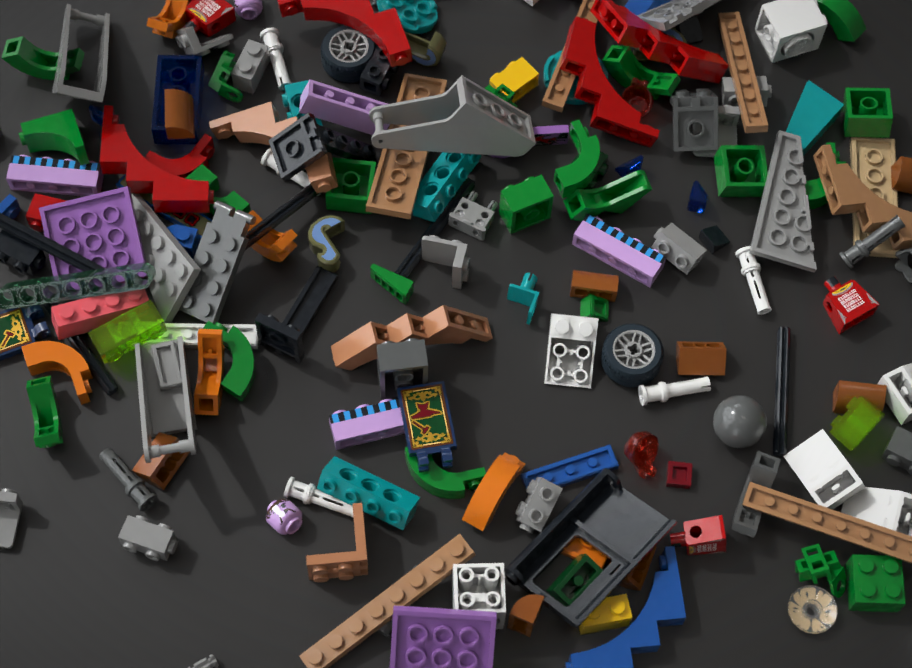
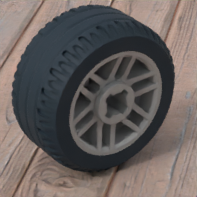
[320,25,377,83]
[601,323,664,387]

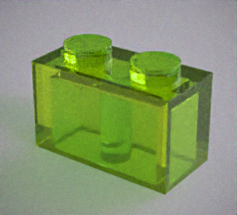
[829,396,885,451]

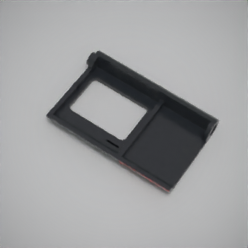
[505,468,677,628]

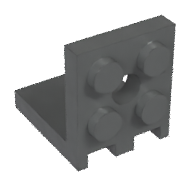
[669,88,718,152]

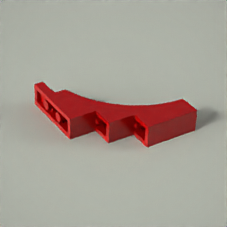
[277,0,412,67]
[590,0,729,84]
[559,16,660,148]
[100,105,214,213]

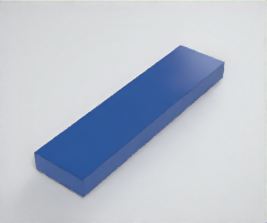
[521,445,619,494]

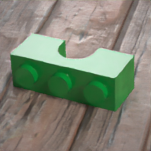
[186,164,251,216]

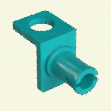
[507,273,540,325]

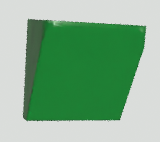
[580,294,609,322]

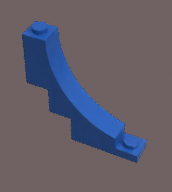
[565,546,686,668]

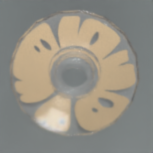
[788,585,838,634]

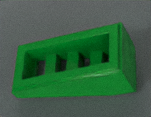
[370,264,414,305]

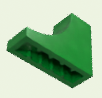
[19,109,89,165]

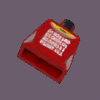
[183,0,236,37]
[823,276,880,334]
[670,515,726,555]

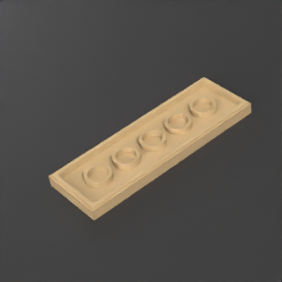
[850,137,900,258]

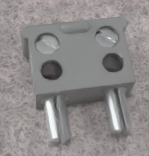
[448,191,498,240]

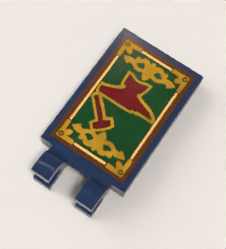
[0,301,52,361]
[397,381,457,472]

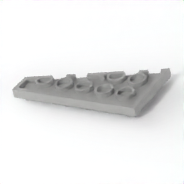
[637,0,720,31]
[749,130,817,273]
[131,193,201,323]

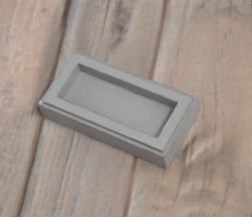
[151,340,183,392]

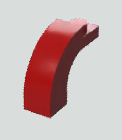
[145,134,215,178]

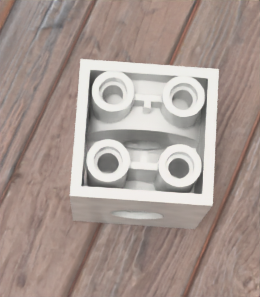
[755,0,827,63]
[452,563,506,629]

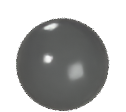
[713,395,767,449]

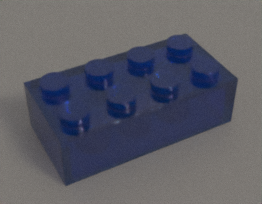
[151,55,204,145]

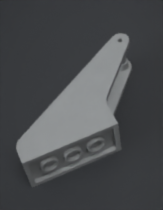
[52,4,110,102]
[369,75,536,157]
[135,336,197,463]

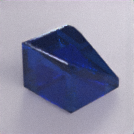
[687,181,707,214]

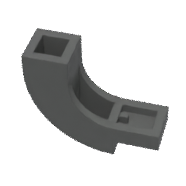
[731,451,781,538]

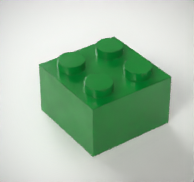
[843,88,893,138]
[714,145,768,197]
[326,157,376,214]
[499,174,554,234]
[846,554,906,612]

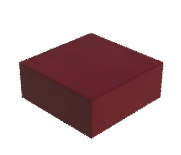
[666,461,692,489]

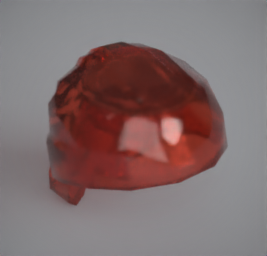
[621,77,653,118]
[624,431,659,479]

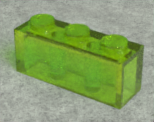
[88,300,167,364]

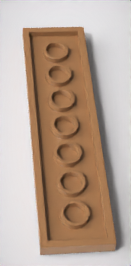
[366,73,447,220]

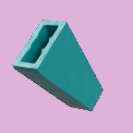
[786,80,844,156]

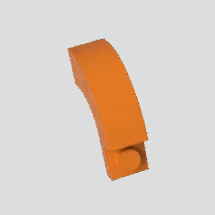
[146,0,192,39]
[248,210,298,262]
[194,329,225,415]
[21,341,93,405]
[462,452,525,531]

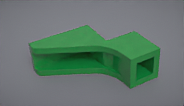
[564,170,652,221]

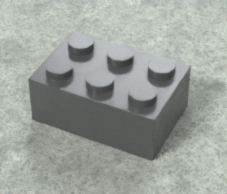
[376,338,428,400]

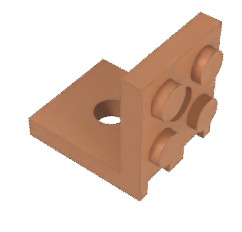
[306,503,368,583]

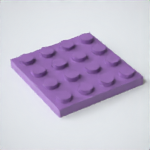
[39,186,149,298]
[390,605,497,668]

